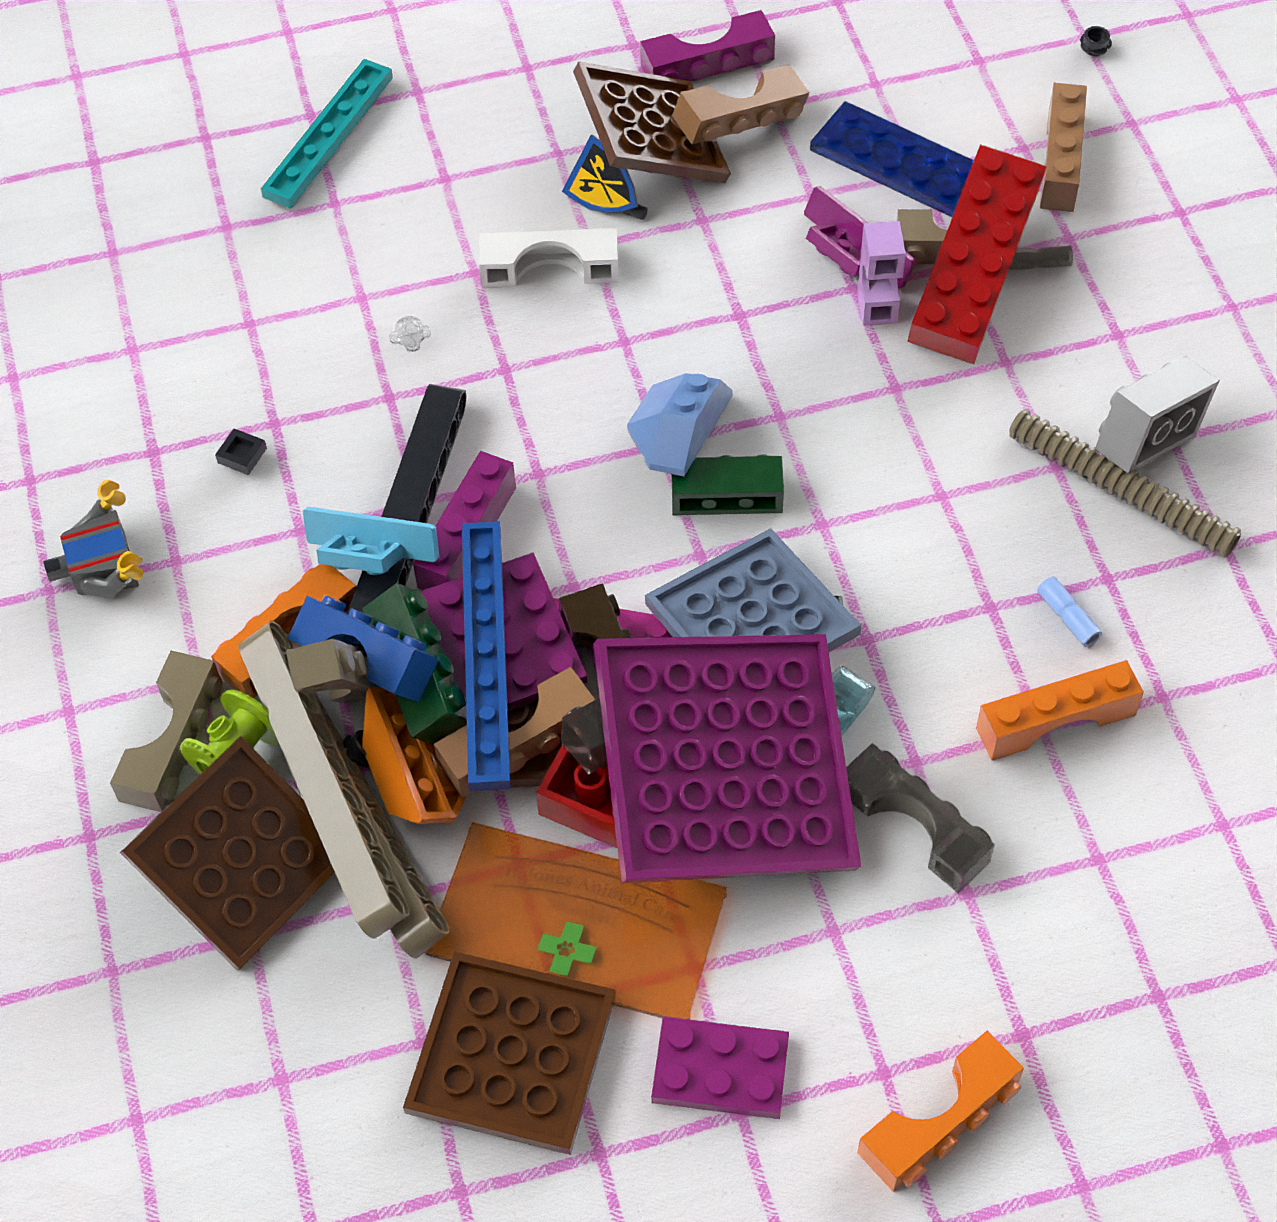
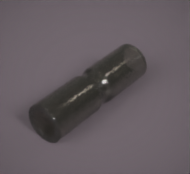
[1010,245,1073,270]

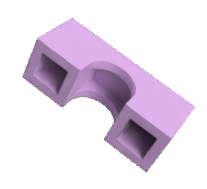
[857,221,906,326]

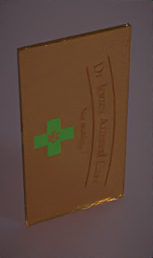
[425,822,727,1019]

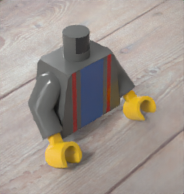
[43,480,144,599]

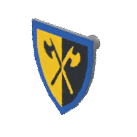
[562,134,638,212]

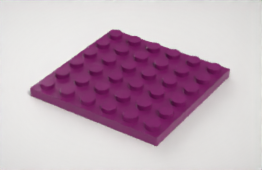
[593,634,861,884]

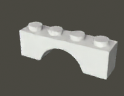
[479,228,619,288]

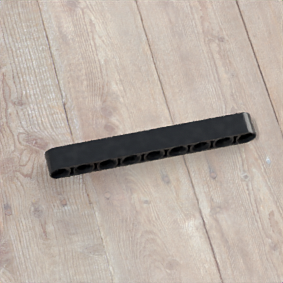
[347,384,467,650]

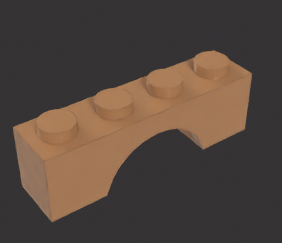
[672,65,810,145]
[1040,82,1087,212]
[434,667,598,798]

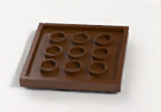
[573,61,731,183]
[119,736,335,970]
[403,951,616,1155]

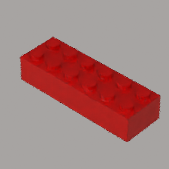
[907,144,1047,365]

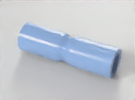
[1037,576,1102,647]

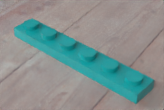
[260,59,393,209]

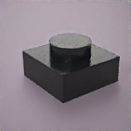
[215,428,267,475]

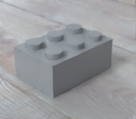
[1095,356,1220,474]

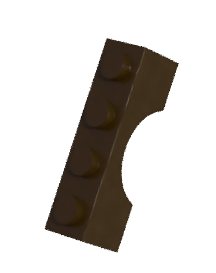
[559,583,632,723]

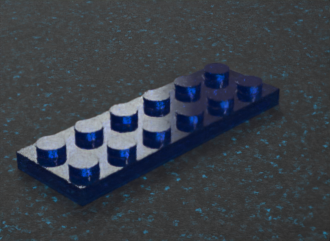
[810,101,974,217]

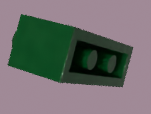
[671,454,784,516]

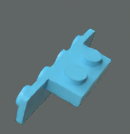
[303,507,439,575]

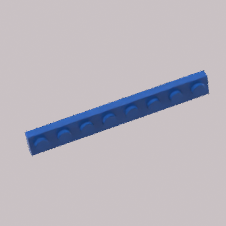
[462,521,511,792]

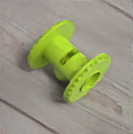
[180,689,280,774]

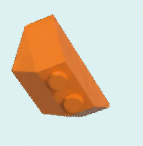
[362,687,467,824]

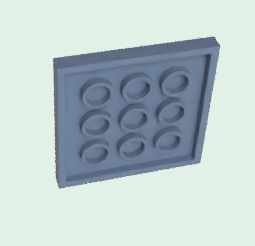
[645,528,861,652]

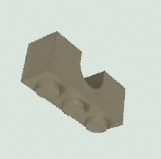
[897,209,947,264]

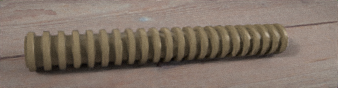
[1009,409,1241,558]

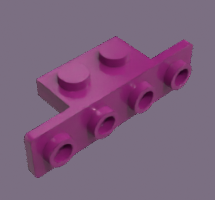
[804,186,916,288]

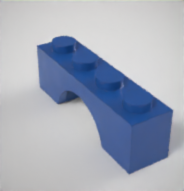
[288,595,439,702]

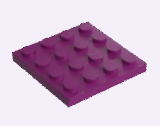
[420,552,588,728]

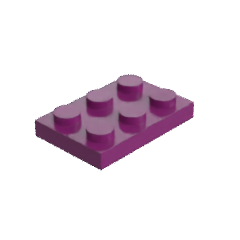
[651,1016,789,1119]

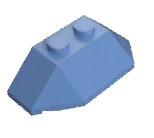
[627,373,733,476]

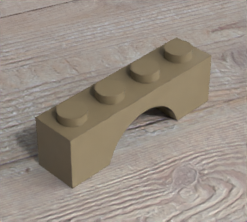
[286,639,380,703]
[110,650,222,812]

